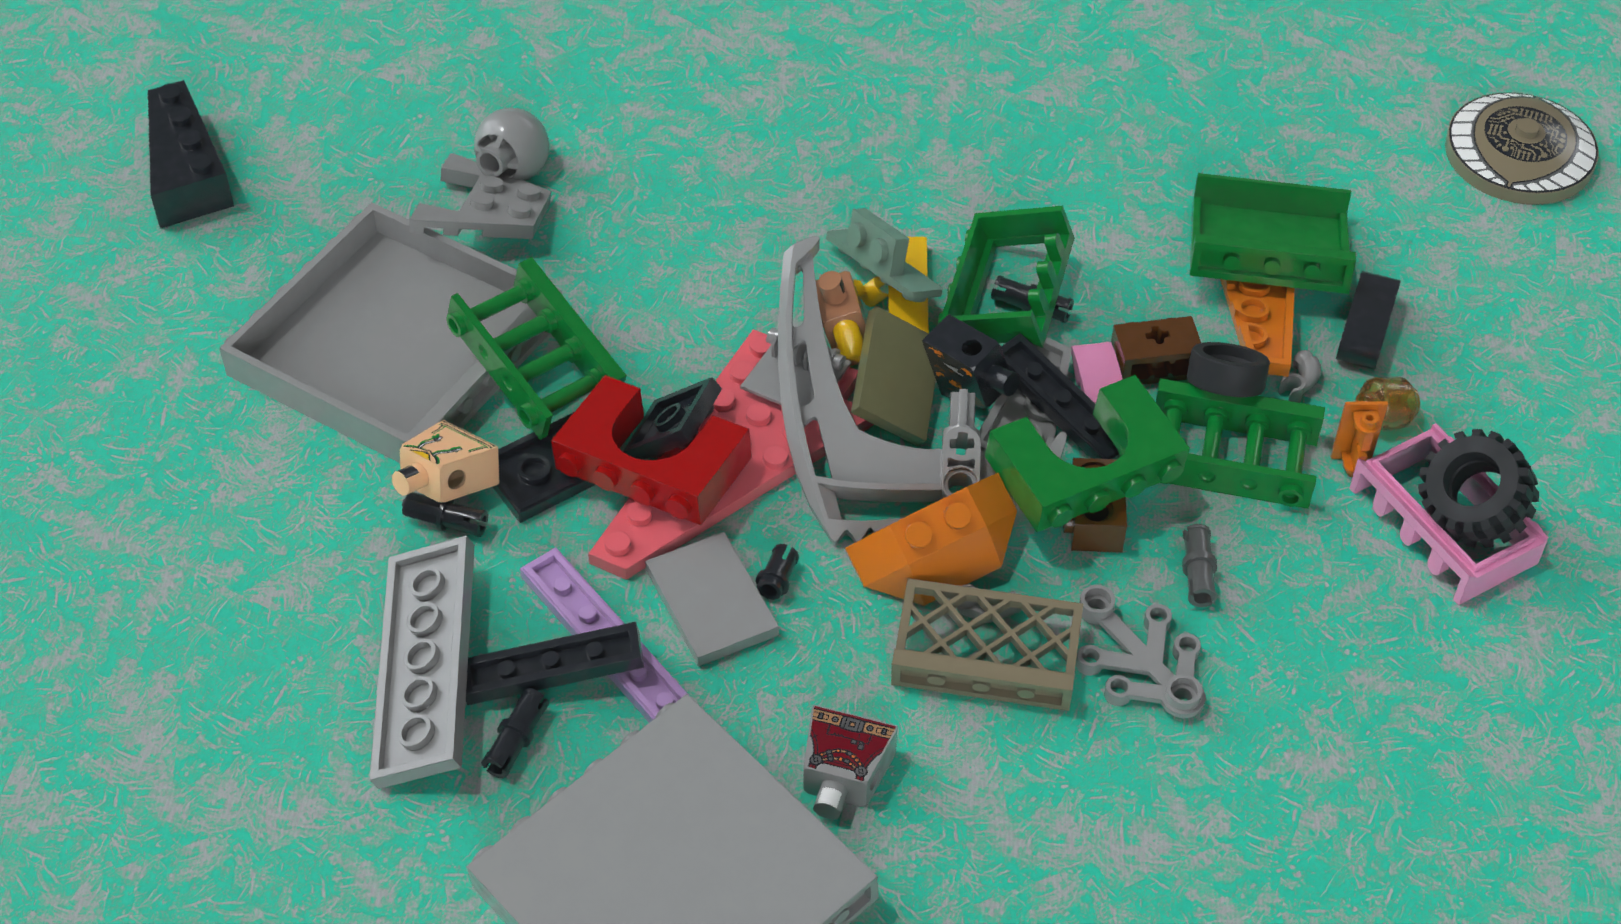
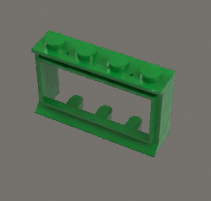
[938,206,1075,348]

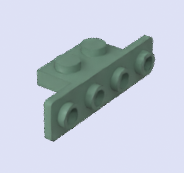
[826,208,943,302]

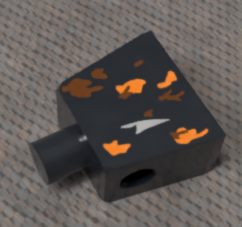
[922,314,1020,409]

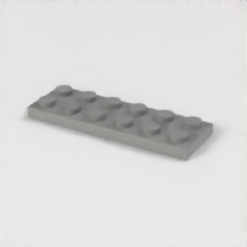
[369,535,475,789]

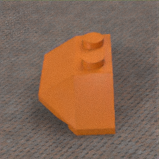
[844,473,1017,606]

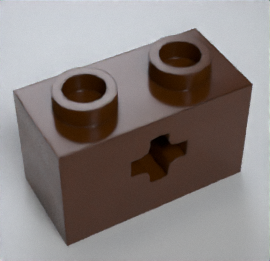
[1111,316,1201,385]

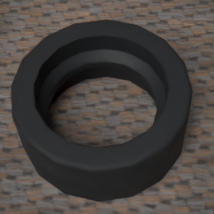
[1187,342,1270,397]

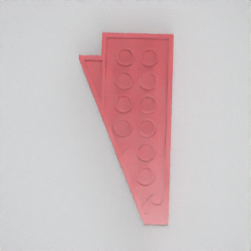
[588,329,874,580]

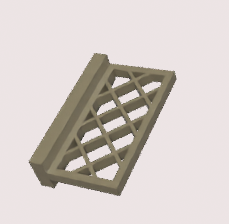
[891,578,1083,711]

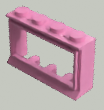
[1349,423,1549,605]

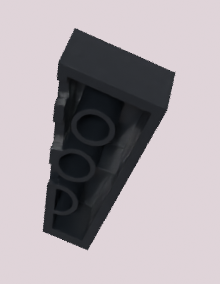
[148,80,234,229]

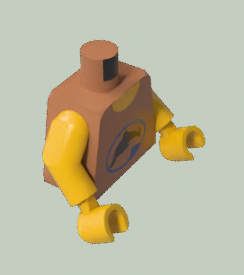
[815,271,888,366]

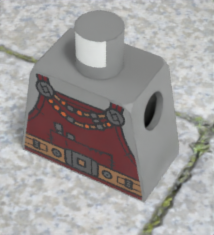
[803,705,898,819]

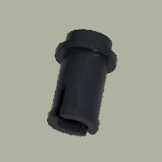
[756,544,799,600]

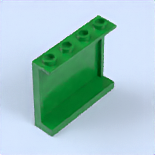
[1189,173,1356,294]

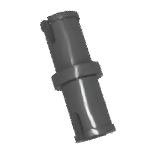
[1182,524,1217,607]

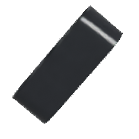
[1336,270,1401,369]

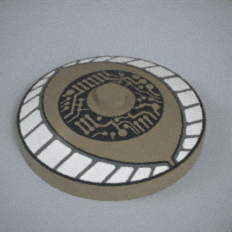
[1445,92,1599,205]

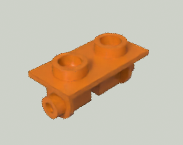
[1330,401,1388,477]

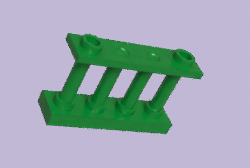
[446,257,627,440]
[1156,378,1325,509]

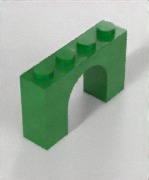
[985,375,1190,532]

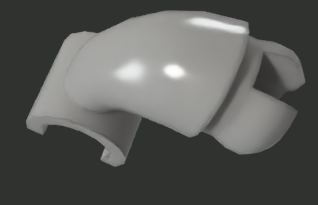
[1278,350,1321,403]

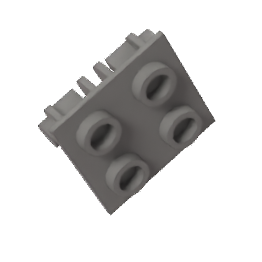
[740,327,851,407]

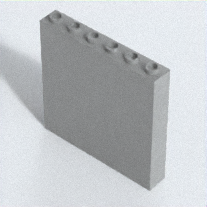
[219,202,562,463]
[466,694,878,924]

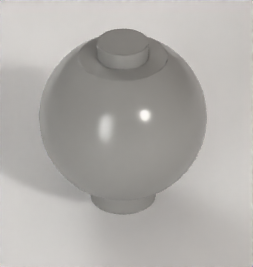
[474,108,549,181]

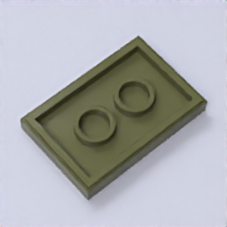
[851,306,936,446]

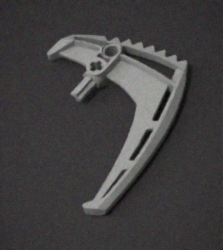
[778,236,1067,545]

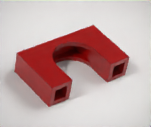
[551,375,752,525]

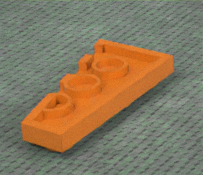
[1220,279,1295,377]

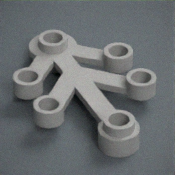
[1076,585,1206,718]

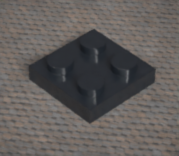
[623,377,722,460]

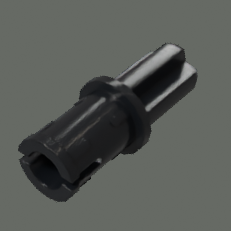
[402,492,488,537]

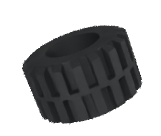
[1418,429,1539,548]

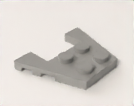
[409,153,551,239]

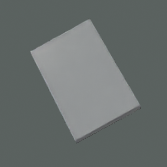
[645,532,779,667]

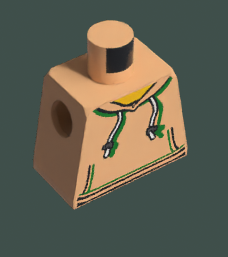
[392,420,499,503]

